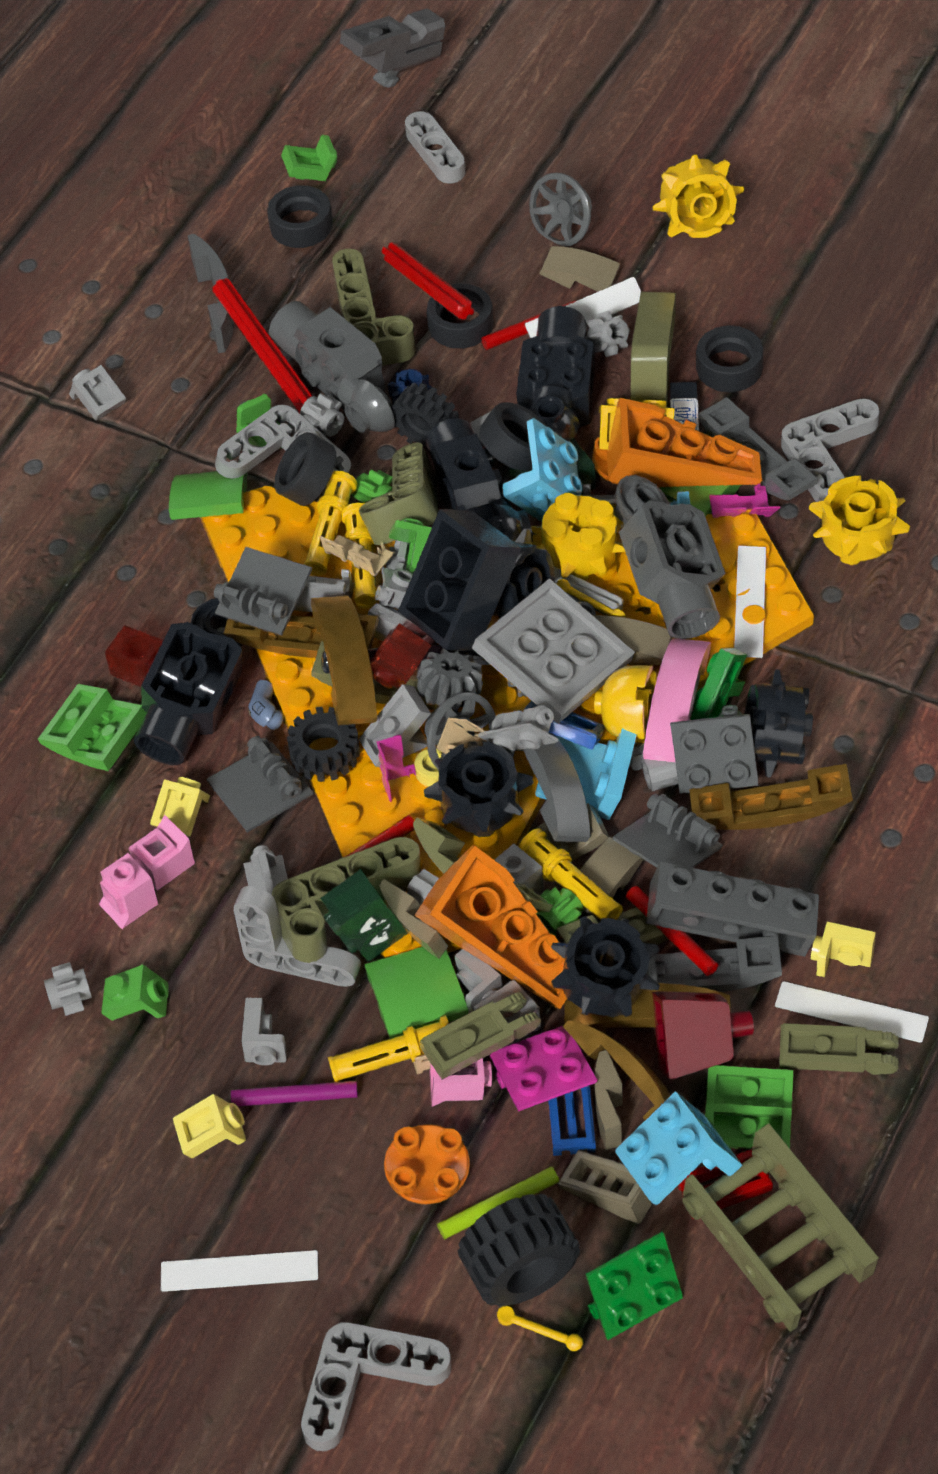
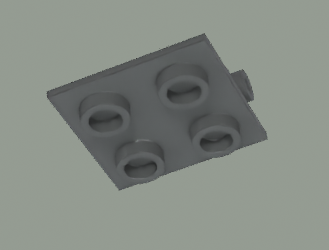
[214,547,312,636]
[670,705,759,794]
[206,736,314,833]
[612,794,723,868]

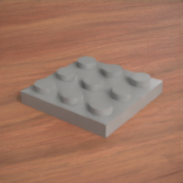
[472,579,635,724]

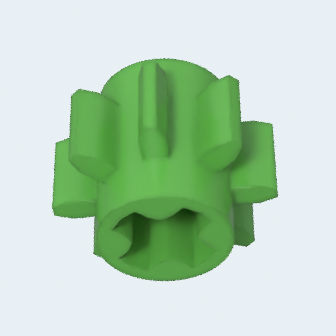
[352,469,392,503]
[536,888,583,936]

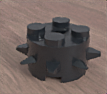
[493,529,555,619]
[744,669,813,778]
[424,741,534,838]
[551,916,660,1018]

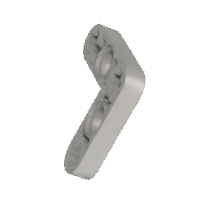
[781,399,879,502]
[215,405,351,486]
[233,886,361,987]
[301,1323,452,1451]

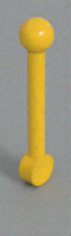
[556,579,626,618]
[497,1306,583,1351]

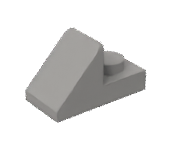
[359,684,431,767]

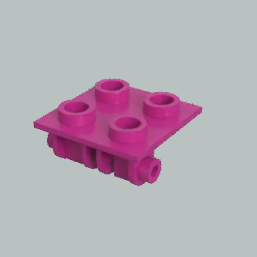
[489,1026,597,1111]

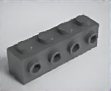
[646,861,819,957]

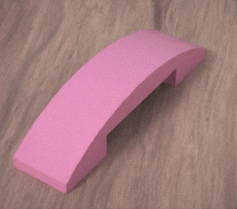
[643,638,711,762]

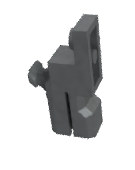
[340,8,445,87]

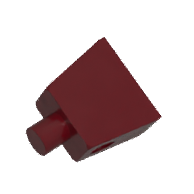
[652,991,754,1079]

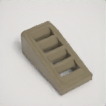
[558,1150,652,1224]

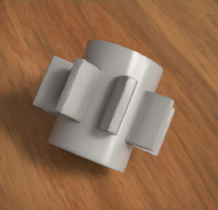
[585,311,630,357]
[300,393,344,437]
[44,962,92,1016]

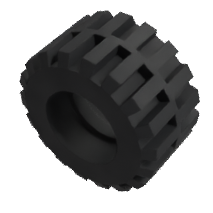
[457,1194,580,1307]

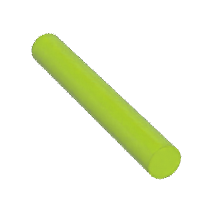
[437,1166,559,1239]

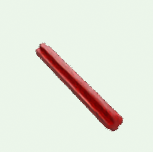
[381,242,475,320]
[212,278,313,414]

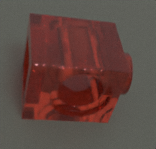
[370,623,431,689]
[105,625,163,687]

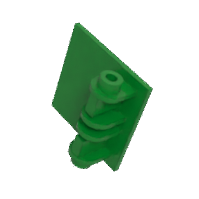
[586,1232,683,1340]

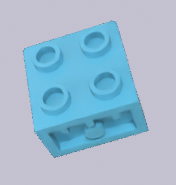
[502,418,583,522]
[535,728,637,820]
[615,1091,742,1205]

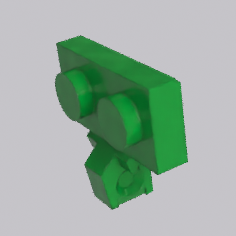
[690,648,748,720]

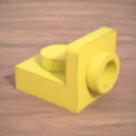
[150,777,210,837]
[811,922,876,977]
[173,1094,246,1158]

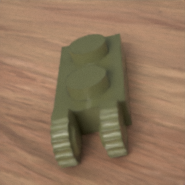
[420,992,541,1080]
[779,1023,899,1075]

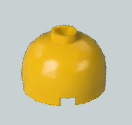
[594,665,657,744]

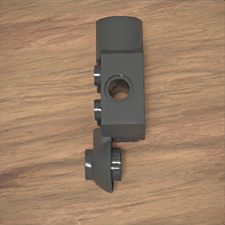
[269,301,395,433]
[615,475,725,639]

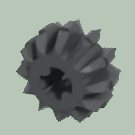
[417,648,483,712]

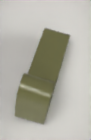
[332,249,416,366]
[631,291,676,406]
[359,442,438,545]
[271,837,421,963]

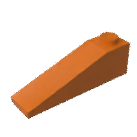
[607,398,762,487]
[414,846,567,1009]

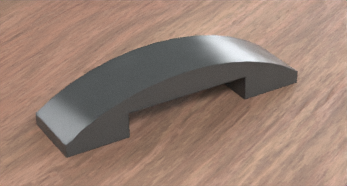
[187,234,234,353]
[698,398,818,501]
[516,733,590,842]
[647,936,782,992]

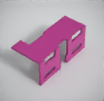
[709,484,780,518]
[376,734,416,802]

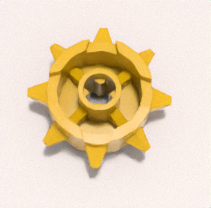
[652,154,744,238]
[809,475,910,565]
[531,493,625,581]

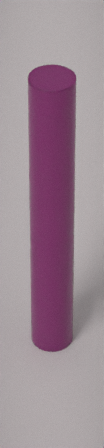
[231,1081,358,1107]

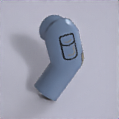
[248,680,284,730]

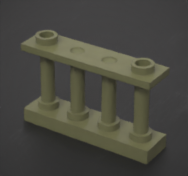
[683,1123,879,1332]

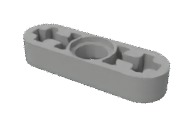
[405,111,465,183]

